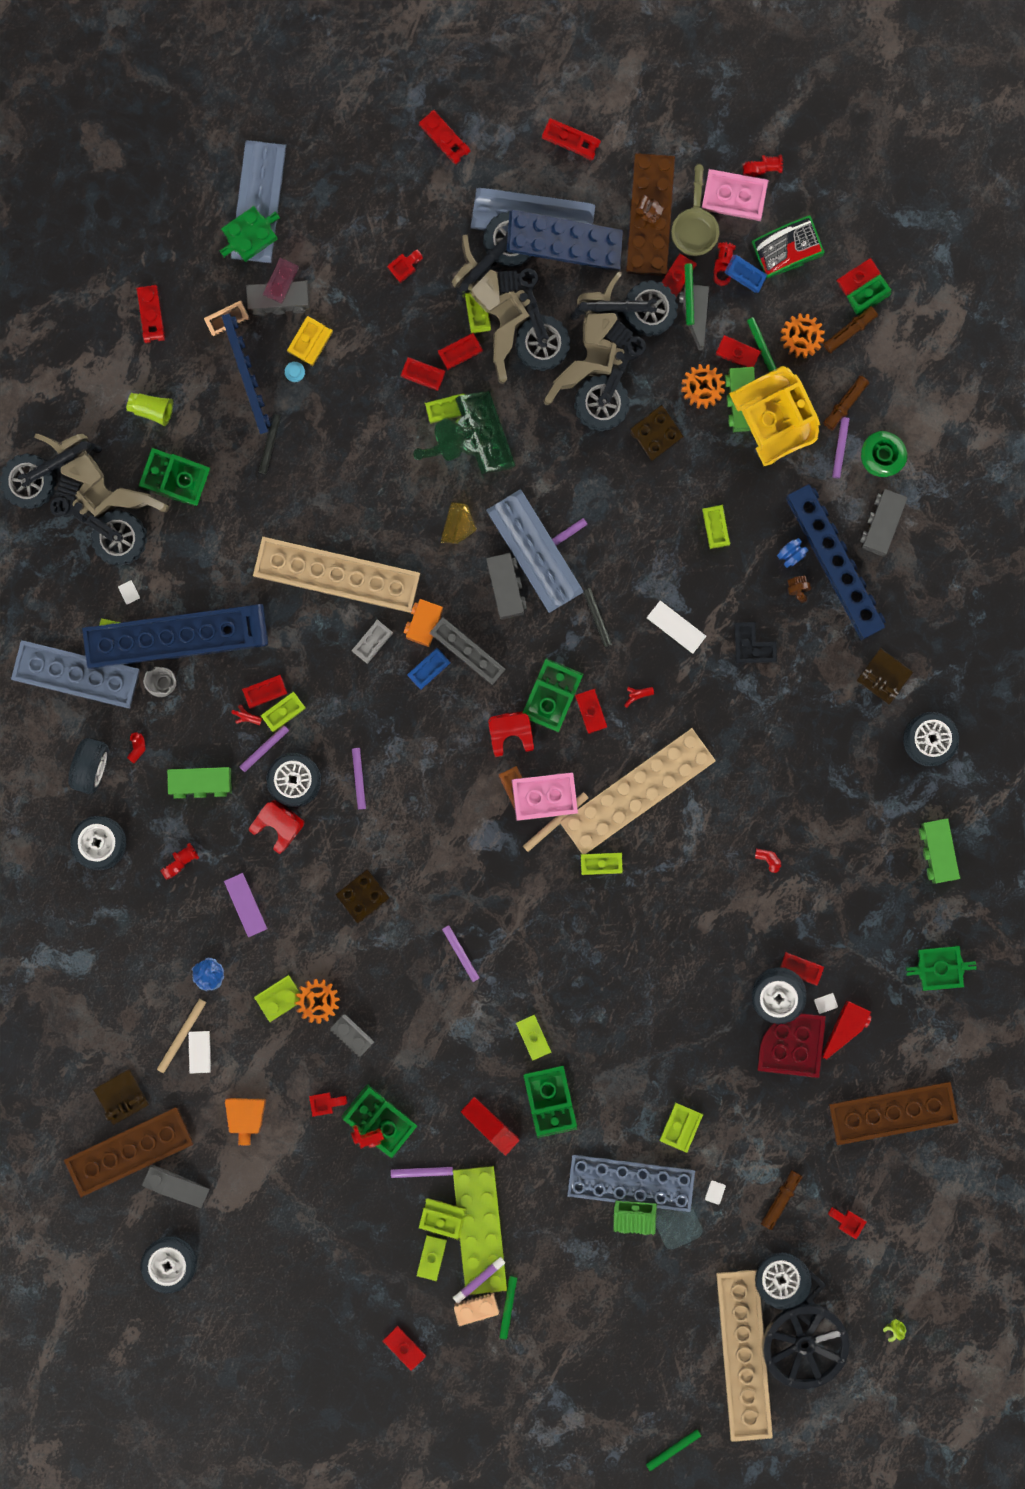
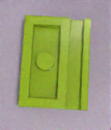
[254,975,305,1022]
[659,1102,703,1153]
[419,1198,466,1239]

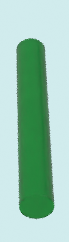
[684,264,694,325]
[747,317,777,372]
[499,1276,517,1339]
[646,1429,701,1471]

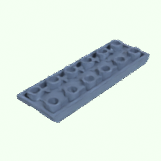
[231,140,286,263]
[471,188,595,233]
[486,489,583,613]
[568,1155,695,1212]

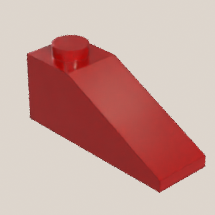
[821,1001,872,1059]
[461,1097,520,1156]

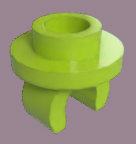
[883,1319,906,1342]

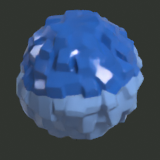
[191,958,224,991]

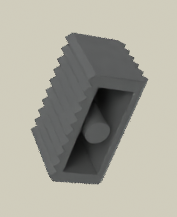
[331,1014,374,1057]

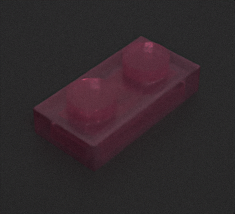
[263,258,299,304]

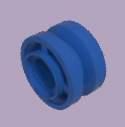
[777,538,809,568]

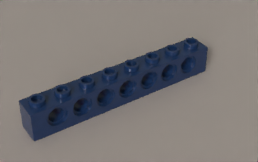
[786,484,886,641]

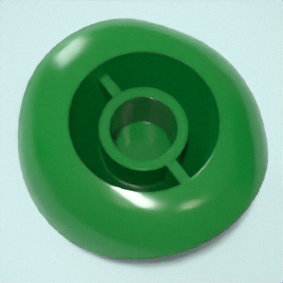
[861,431,907,477]

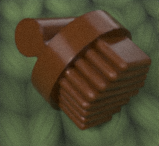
[636,195,664,224]
[788,575,811,603]

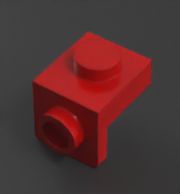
[351,1125,384,1148]

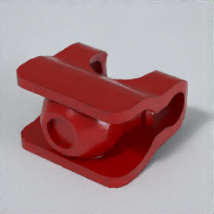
[488,711,534,757]
[249,800,304,854]

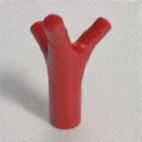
[624,687,654,707]
[231,705,262,725]

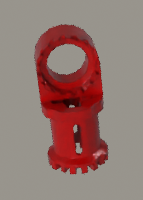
[743,155,783,177]
[713,242,736,286]
[160,843,199,880]

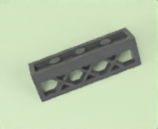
[430,617,505,685]

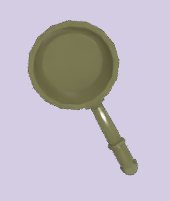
[671,164,720,256]

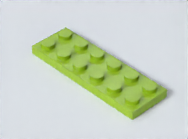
[453,1166,507,1295]

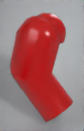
[127,732,146,764]
[755,848,781,873]

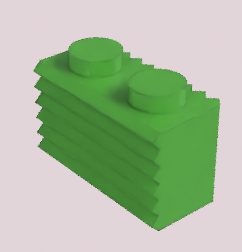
[614,1201,657,1235]

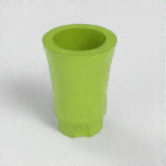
[126,393,173,426]

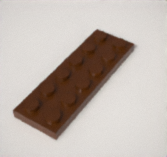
[626,153,675,276]
[829,1082,959,1145]
[64,1107,194,1197]

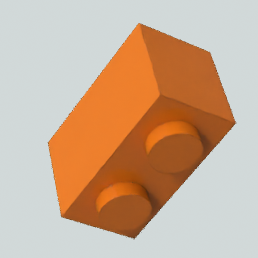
[404,599,443,647]

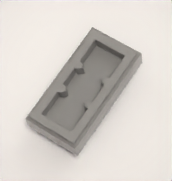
[352,620,393,664]

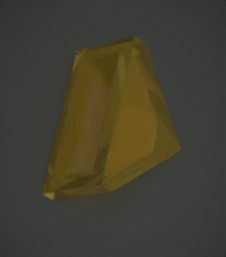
[441,503,476,544]

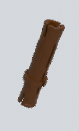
[823,306,878,354]
[823,376,870,431]
[760,1170,803,1230]

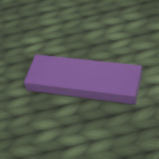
[224,873,267,937]

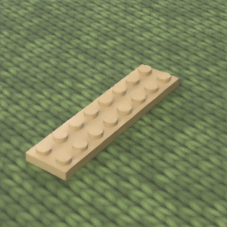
[253,537,420,613]
[560,728,715,854]
[716,1270,773,1442]

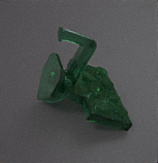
[413,391,516,474]

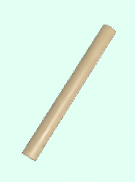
[523,792,589,852]
[157,998,206,1073]

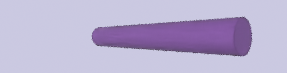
[832,417,849,478]
[552,518,587,546]
[239,725,289,772]
[352,748,366,810]
[442,925,479,982]
[391,1167,453,1178]

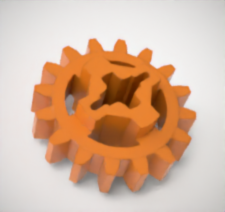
[780,313,825,358]
[681,364,725,409]
[294,979,340,1024]

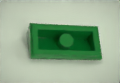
[847,274,892,316]

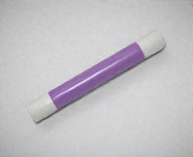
[453,1257,505,1304]

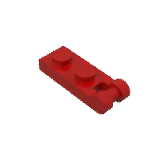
[419,110,471,165]
[542,118,601,160]
[137,285,165,343]

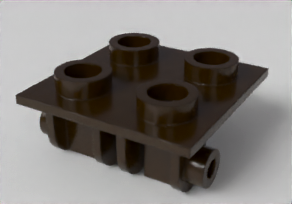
[630,405,684,461]
[857,648,913,705]
[336,869,389,924]
[93,1069,149,1125]

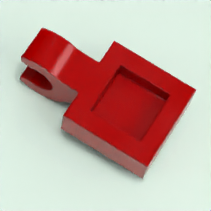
[387,250,423,283]
[309,1092,347,1117]
[828,1207,867,1239]

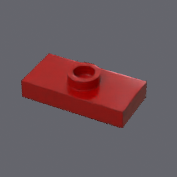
[661,254,697,297]
[836,258,882,296]
[438,333,483,370]
[715,335,761,367]
[401,357,446,391]
[242,675,288,709]
[575,689,607,734]
[780,952,824,986]
[383,1326,426,1371]

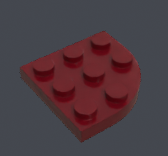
[757,1014,826,1078]

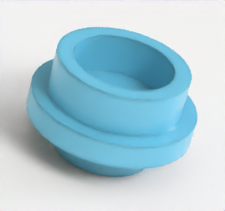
[285,362,305,382]

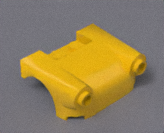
[729,366,820,466]

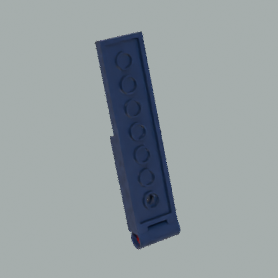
[82,604,268,669]

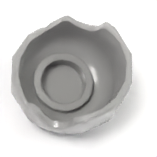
[143,666,177,697]

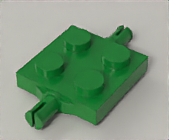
[219,206,280,262]
[906,946,977,991]

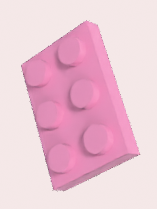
[702,169,768,221]
[512,773,578,821]

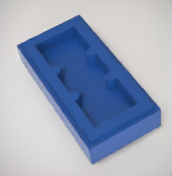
[724,255,767,293]
[407,648,451,690]

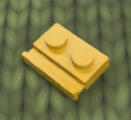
[287,316,333,366]

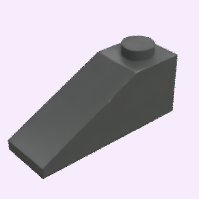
[679,285,709,351]
[142,1164,210,1208]

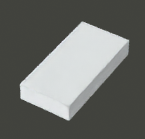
[189,1031,211,1073]

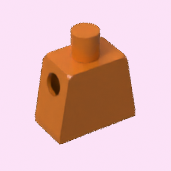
[225,1098,266,1145]

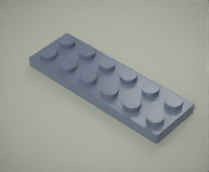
[11,640,140,709]

